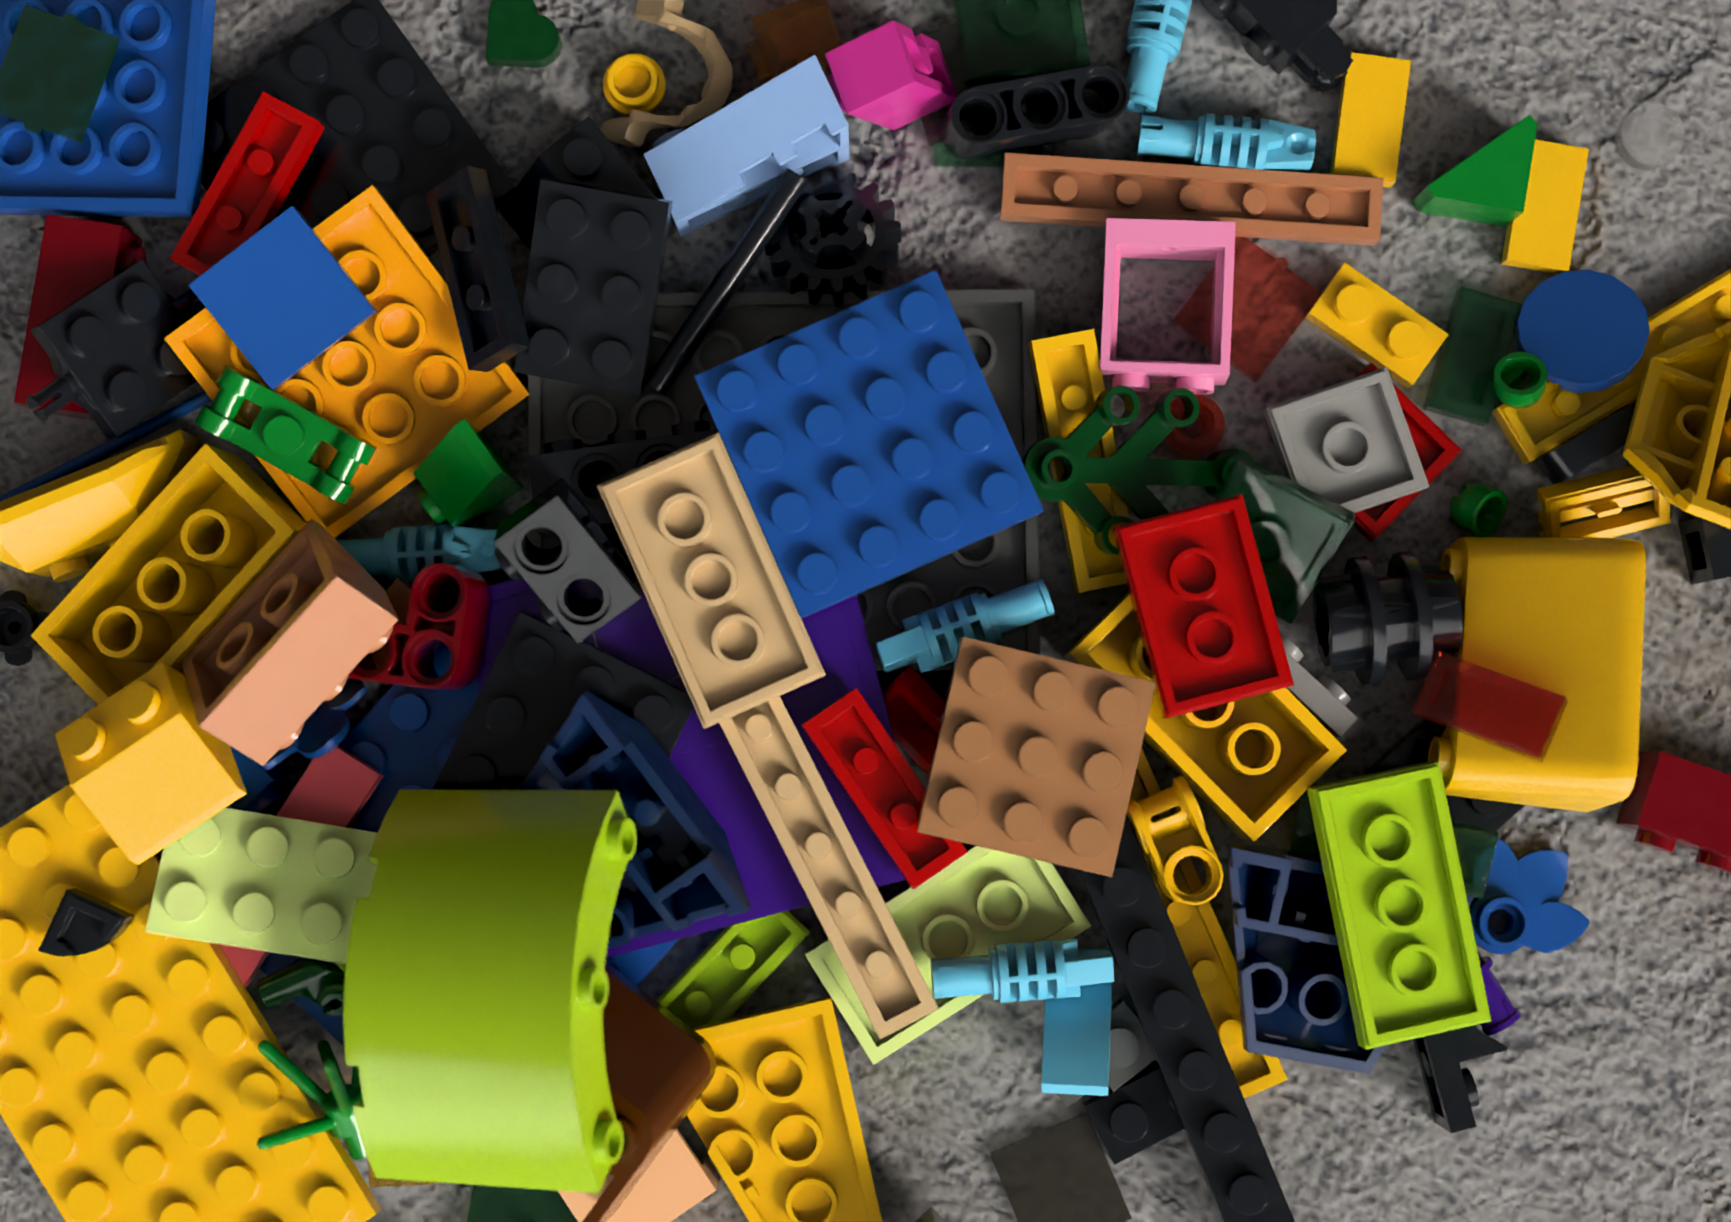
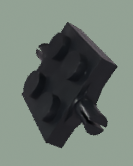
[26,259,206,439]

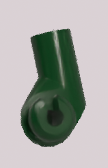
[257,958,345,1016]

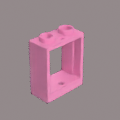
[1100,218,1236,395]

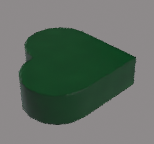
[485,0,562,68]

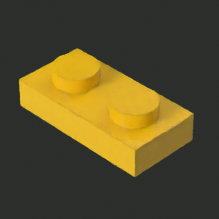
[1304,262,1448,389]

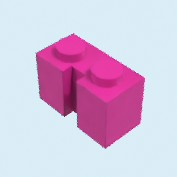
[825,20,958,131]

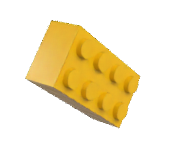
[30,443,307,704]
[1063,592,1347,842]

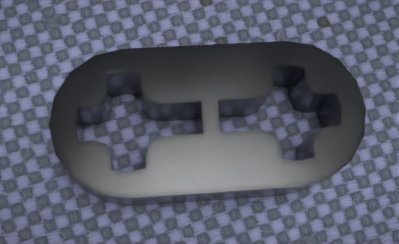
[1537,399,1637,485]

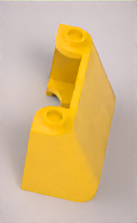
[1428,537,1646,813]

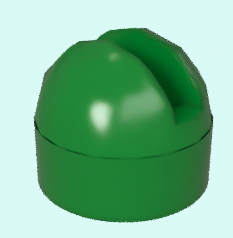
[1493,352,1547,409]
[1450,482,1507,537]

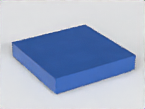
[188,206,378,390]

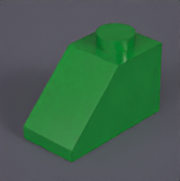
[413,418,523,527]

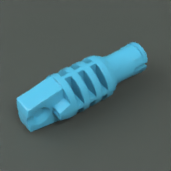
[1125,0,1192,115]
[1137,113,1316,173]
[335,524,503,583]
[876,578,1055,674]
[930,938,1114,1003]

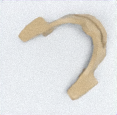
[600,0,733,147]

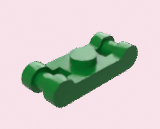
[194,365,377,504]

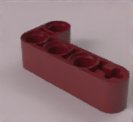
[348,563,490,690]

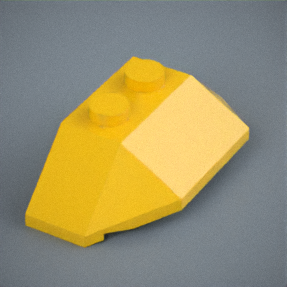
[1622,321,1731,529]
[0,429,202,582]

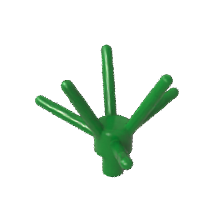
[256,1040,367,1160]

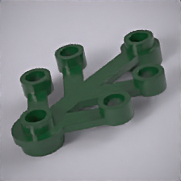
[1022,386,1258,555]

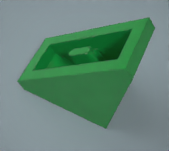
[1412,115,1538,227]

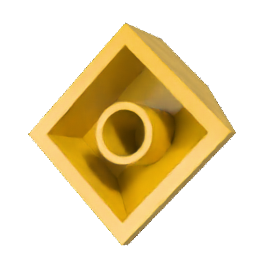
[55,662,247,865]

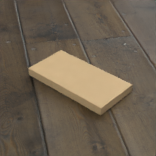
[597,432,826,729]

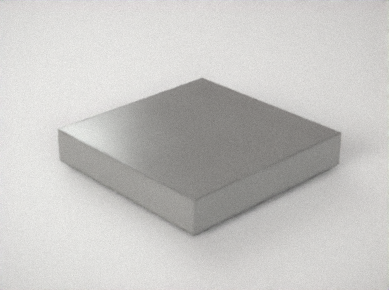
[1263,367,1429,530]

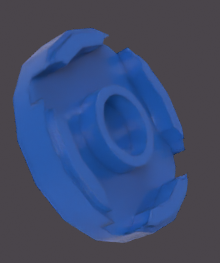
[1515,270,1650,393]

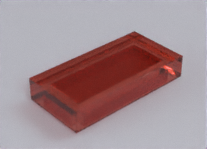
[1412,651,1568,763]

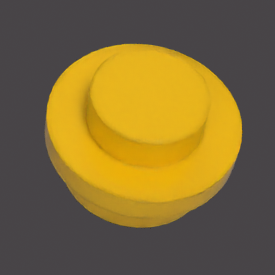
[603,53,666,117]

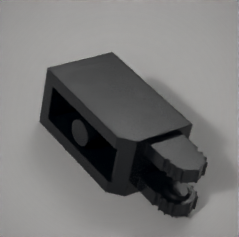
[1200,0,1353,94]

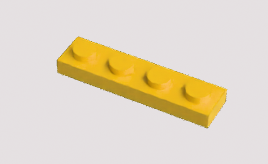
[1028,329,1129,593]

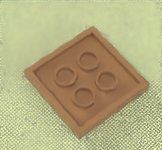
[916,637,1156,877]

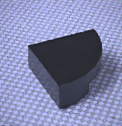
[38,888,135,957]

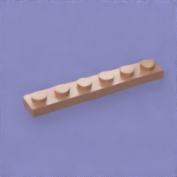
[1000,153,1383,246]

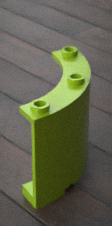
[343,790,637,1193]

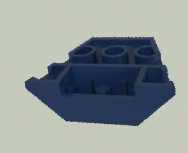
[519,690,751,949]
[1227,845,1474,1074]

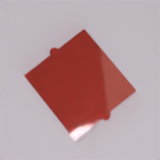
[1173,237,1322,383]

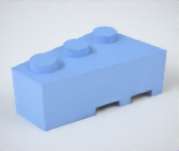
[643,55,850,237]

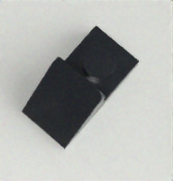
[1413,1026,1508,1133]

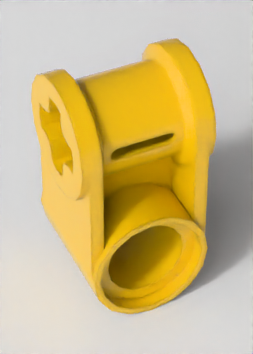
[1126,775,1224,906]

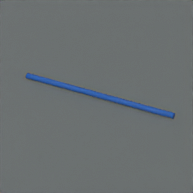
[0,391,212,501]

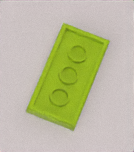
[1307,761,1491,1050]

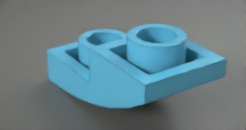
[1041,982,1113,1096]

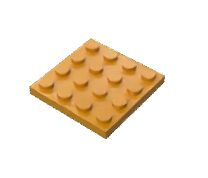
[164,185,530,538]

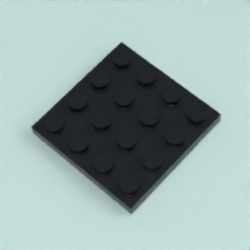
[201,0,515,257]

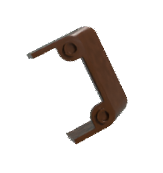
[582,961,716,1222]

